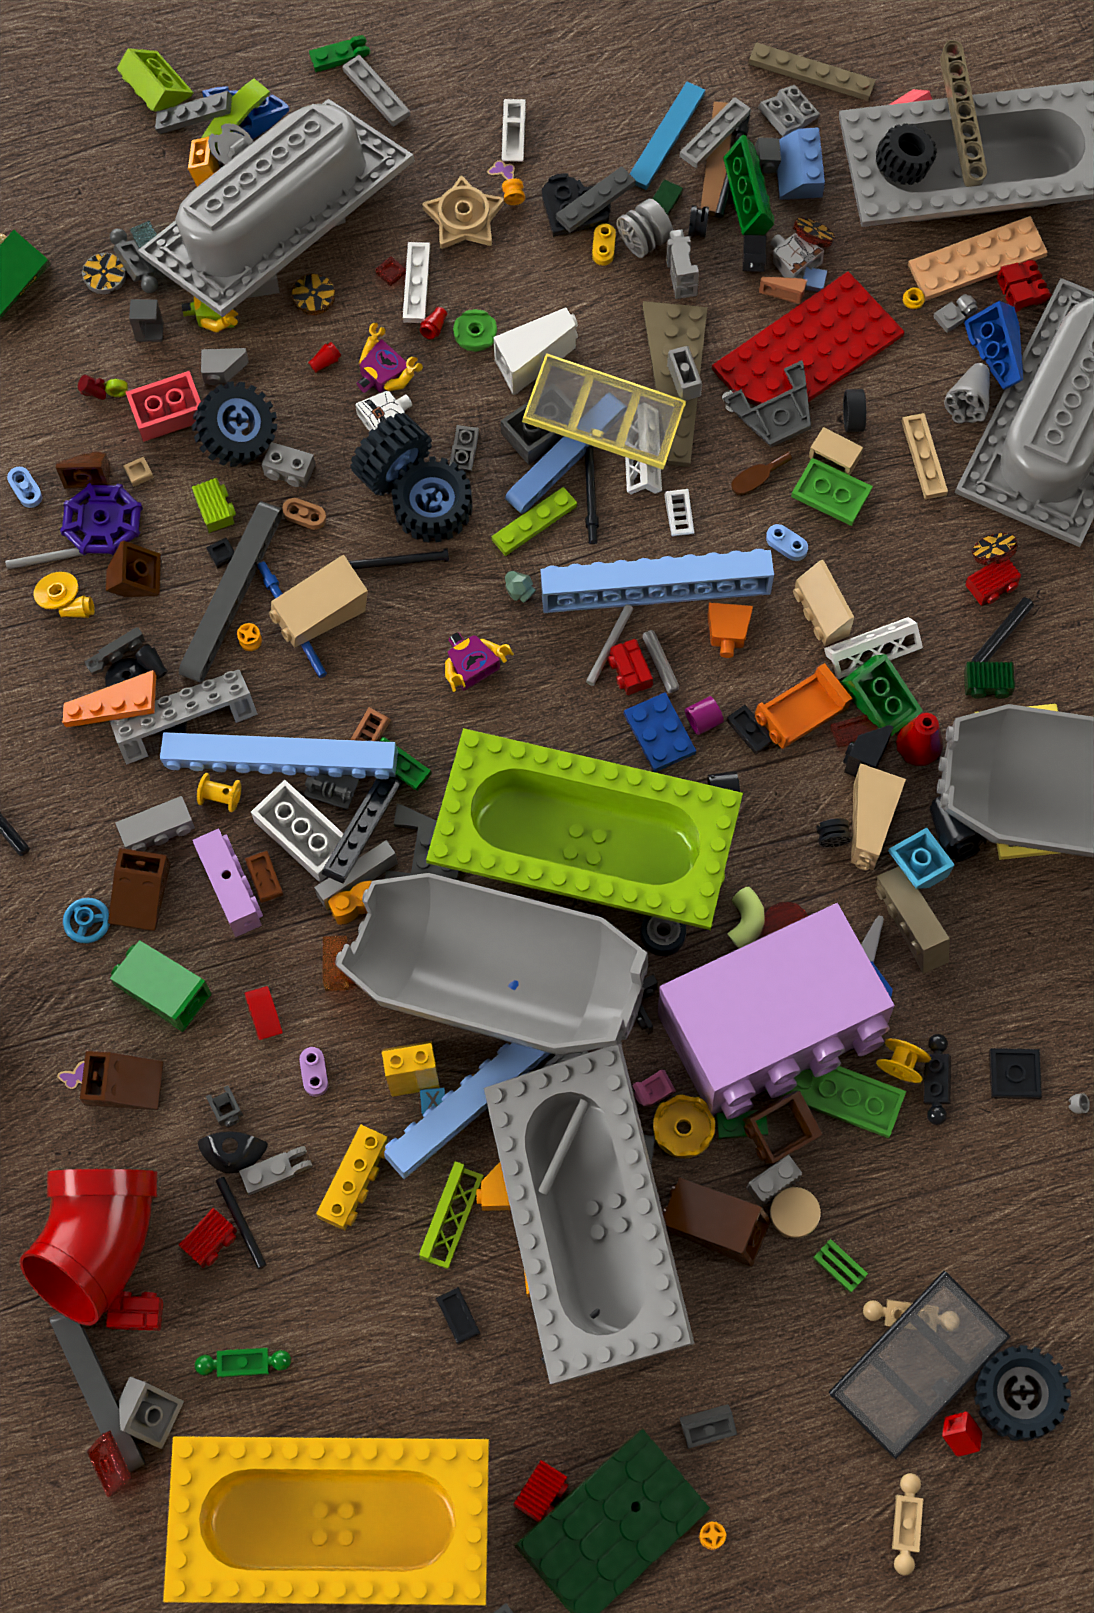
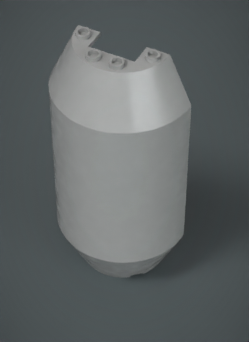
[937,704,1094,858]
[335,873,648,1055]

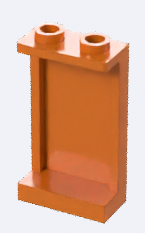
[755,663,852,749]

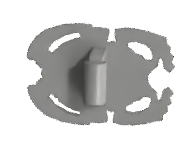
[208,123,254,165]

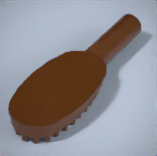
[731,452,792,495]

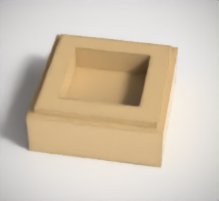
[123,457,154,487]

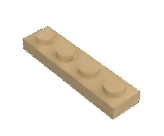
[902,413,948,500]

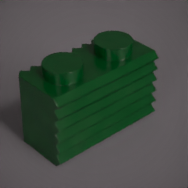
[964,661,1015,699]

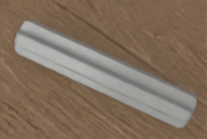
[643,630,679,693]

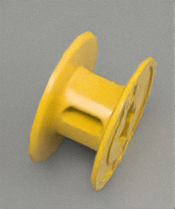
[876,1038,931,1083]

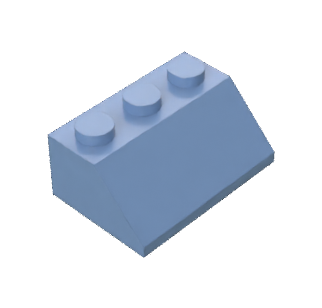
[777,128,825,200]

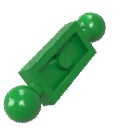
[195,1348,291,1378]

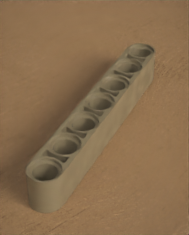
[940,40,987,187]

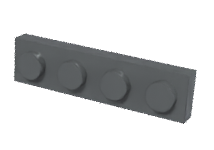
[155,91,232,134]
[556,166,636,233]

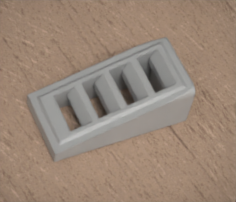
[861,915,884,963]

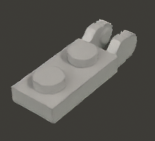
[239,1146,312,1195]

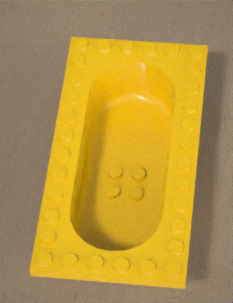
[163,1437,489,1606]

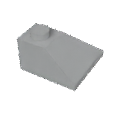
[119,1377,184,1449]

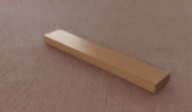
[701,102,732,216]

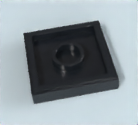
[989,1048,1042,1099]

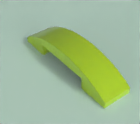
[201,79,271,153]

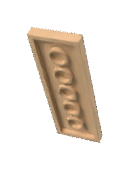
[908,216,1048,301]

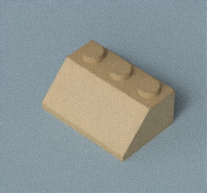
[793,560,854,646]

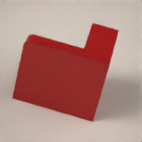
[942,1411,982,1457]

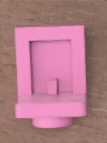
[632,1070,676,1106]

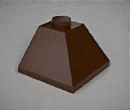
[56,452,110,489]
[106,541,161,597]

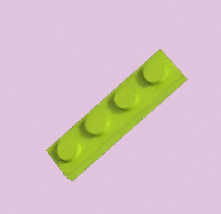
[492,487,577,556]

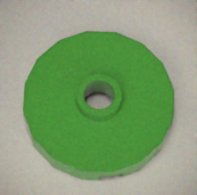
[453,309,497,352]

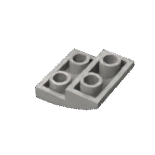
[758,85,820,137]

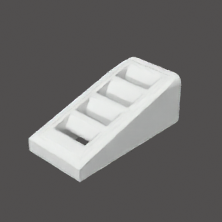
[664,489,694,536]

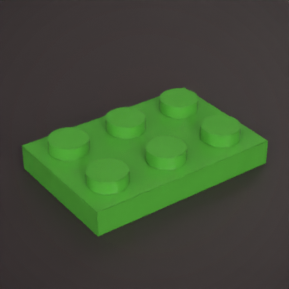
[791,458,873,526]

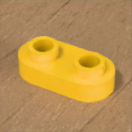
[592,224,616,266]

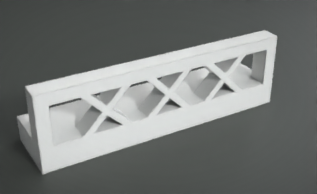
[623,403,662,494]
[824,617,923,679]

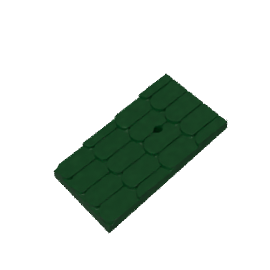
[514,1429,710,1613]

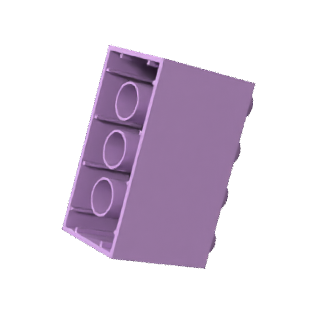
[658,903,894,1119]

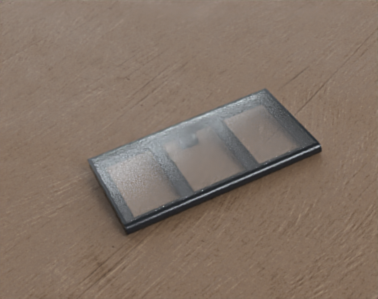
[828,1270,1011,1460]

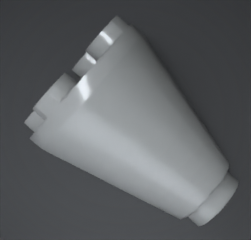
[944,363,990,423]

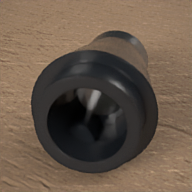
[135,645,168,680]

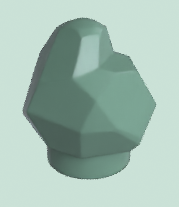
[505,571,536,603]

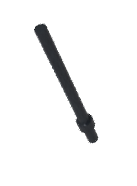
[715,115,750,218]
[585,445,599,545]

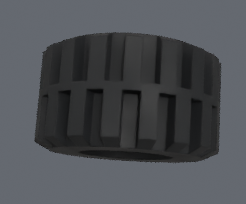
[876,123,937,185]

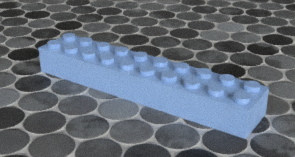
[541,549,774,613]

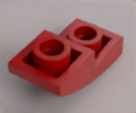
[244,986,283,1040]

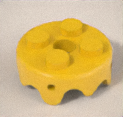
[653,1095,715,1158]

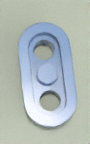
[7,467,42,508]
[766,524,808,561]

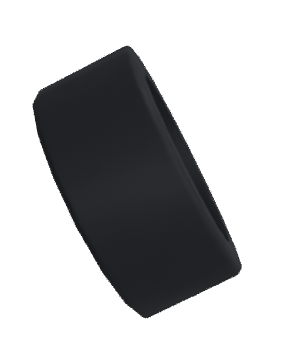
[843,389,866,432]

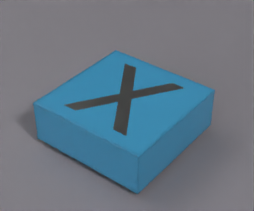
[420,1088,445,1116]

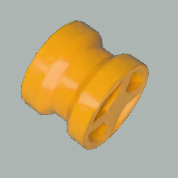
[502,178,525,205]
[237,623,262,651]
[699,1522,726,1550]

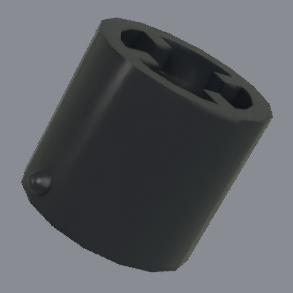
[707,771,740,792]

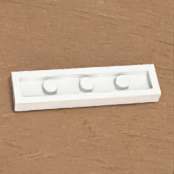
[403,242,430,323]

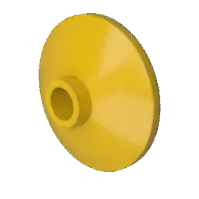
[34,572,79,609]

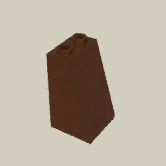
[662,1178,771,1267]

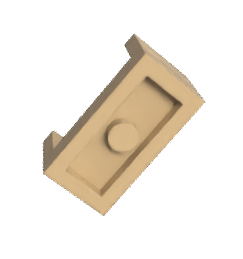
[809,427,863,475]

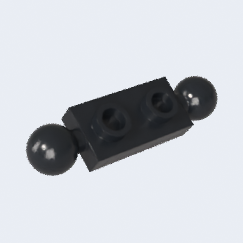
[924,1034,951,1125]

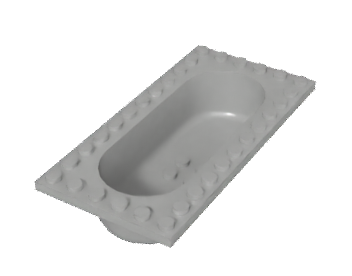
[839,80,1094,227]
[138,99,415,317]
[955,278,1094,547]
[484,1044,694,1385]

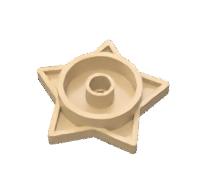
[422,176,504,249]

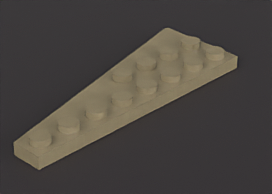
[642,301,707,467]

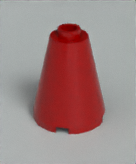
[896,713,943,766]

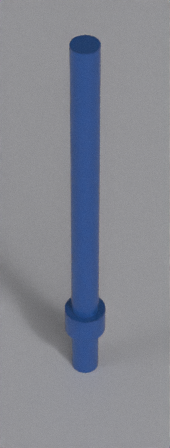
[257,561,327,678]

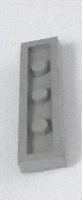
[342,55,410,127]
[680,97,751,168]

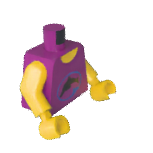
[356,323,423,393]
[445,632,514,692]

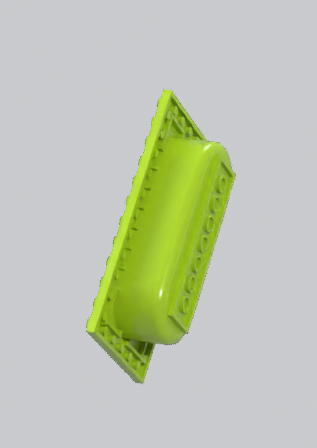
[426,728,743,930]

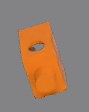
[708,603,753,658]

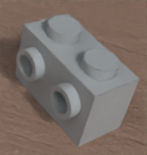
[262,442,315,488]

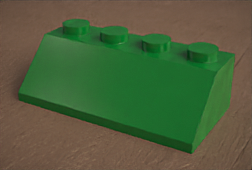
[723,135,774,235]

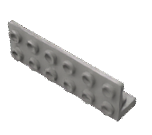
[110,669,258,765]

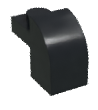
[742,235,766,272]

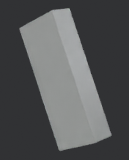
[314,840,398,910]

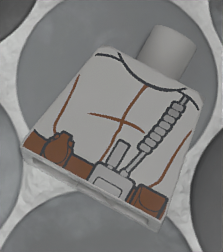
[771,233,824,279]

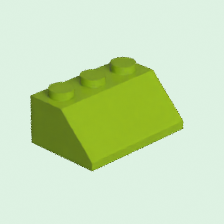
[117,48,194,112]

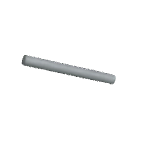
[6,547,93,570]
[586,604,634,686]
[538,1099,590,1195]

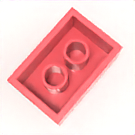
[126,371,201,442]

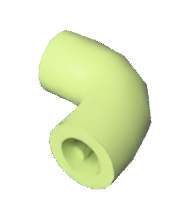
[727,887,765,949]

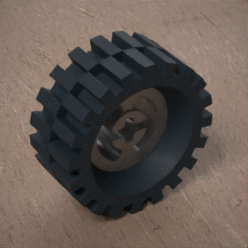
[974,1345,1071,1441]

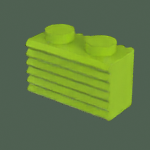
[192,478,236,533]

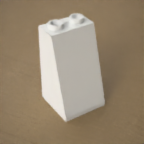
[493,308,578,395]

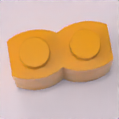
[328,881,372,925]

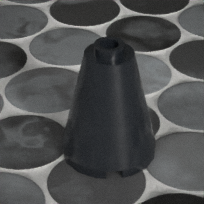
[929,796,987,862]

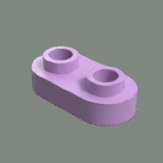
[300,1047,328,1097]

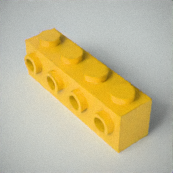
[316,1124,389,1231]

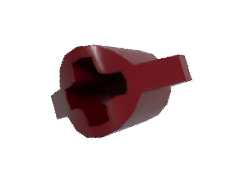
[78,375,106,400]

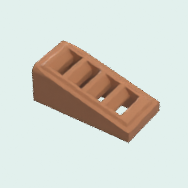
[759,277,807,304]
[350,707,391,741]

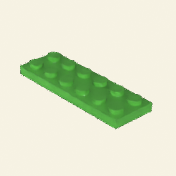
[765,1066,906,1138]

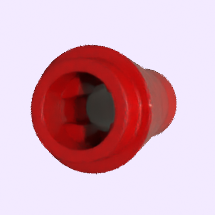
[420,307,447,340]
[308,342,342,373]

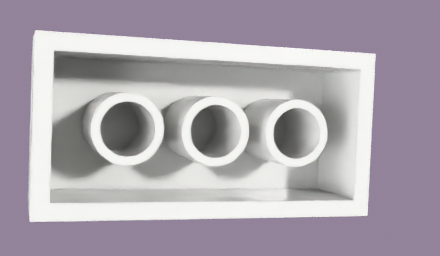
[251,780,343,883]

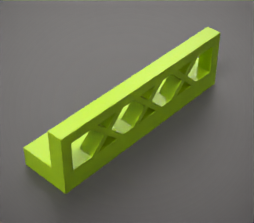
[419,1161,484,1269]

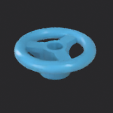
[63,898,110,943]

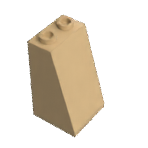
[269,555,368,648]
[851,763,906,870]

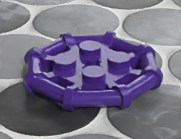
[60,483,143,556]

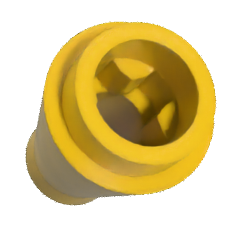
[58,595,95,618]

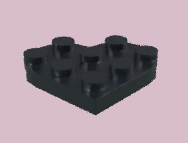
[542,173,611,237]

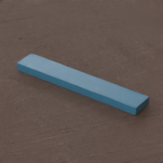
[630,82,705,190]

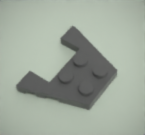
[723,360,811,448]
[385,804,459,880]

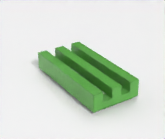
[813,1239,868,1293]

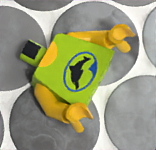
[182,296,238,333]

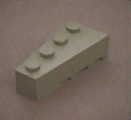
[875,867,950,974]

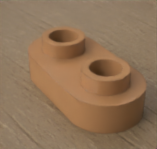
[282,498,326,530]

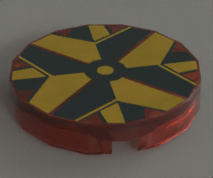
[792,217,835,247]
[972,533,1018,565]

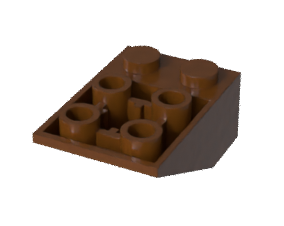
[108,848,171,931]
[80,1051,164,1110]

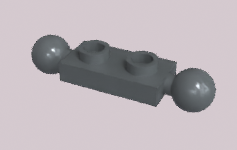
[110,228,158,294]

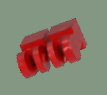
[996,260,1051,312]

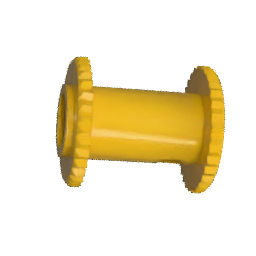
[197,773,241,812]

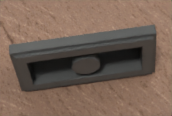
[680,1404,737,1449]

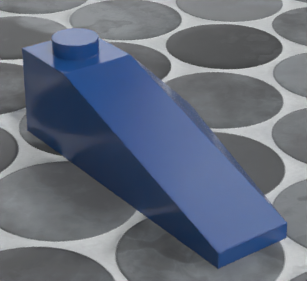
[964,301,1023,390]

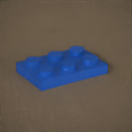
[624,692,696,772]

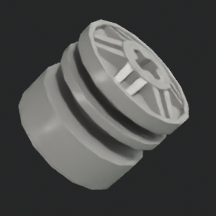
[617,198,673,258]

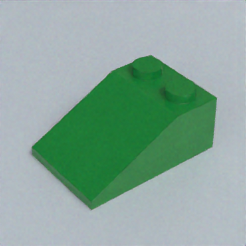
[840,654,923,736]

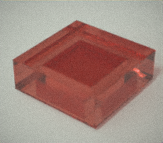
[375,256,406,287]

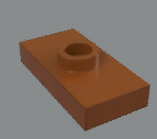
[245,851,283,903]

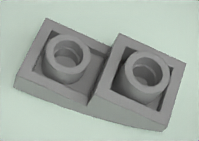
[449,425,479,471]

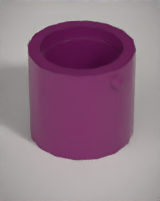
[685,696,724,735]

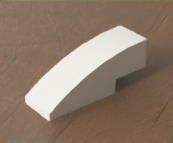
[502,99,526,162]

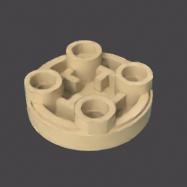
[770,1187,821,1238]

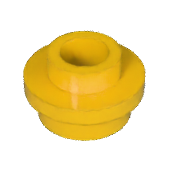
[903,287,925,309]

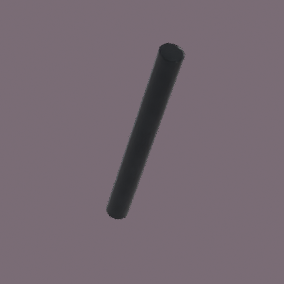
[216,1177,267,1270]

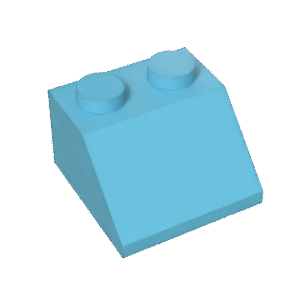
[888,828,955,889]

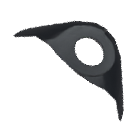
[198,1132,268,1174]

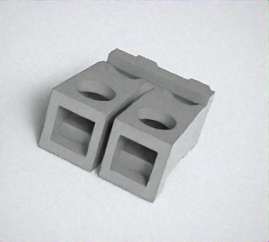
[667,229,699,299]

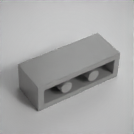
[115,796,195,852]

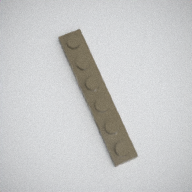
[749,42,876,101]

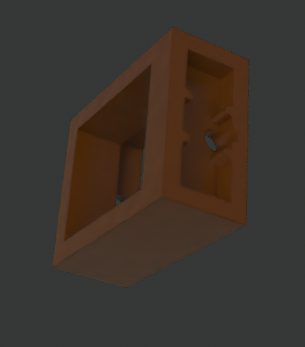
[743,1091,823,1163]

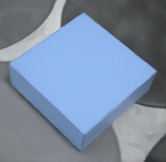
[803,267,827,292]

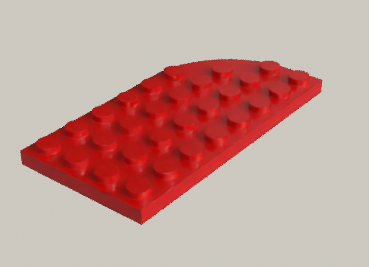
[712,271,905,406]

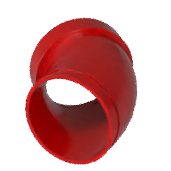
[20,1169,158,1325]

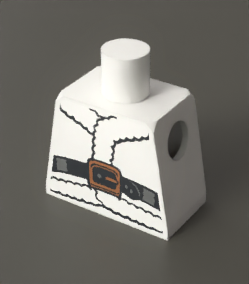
[356,391,412,431]

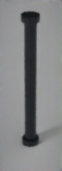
[348,548,449,570]

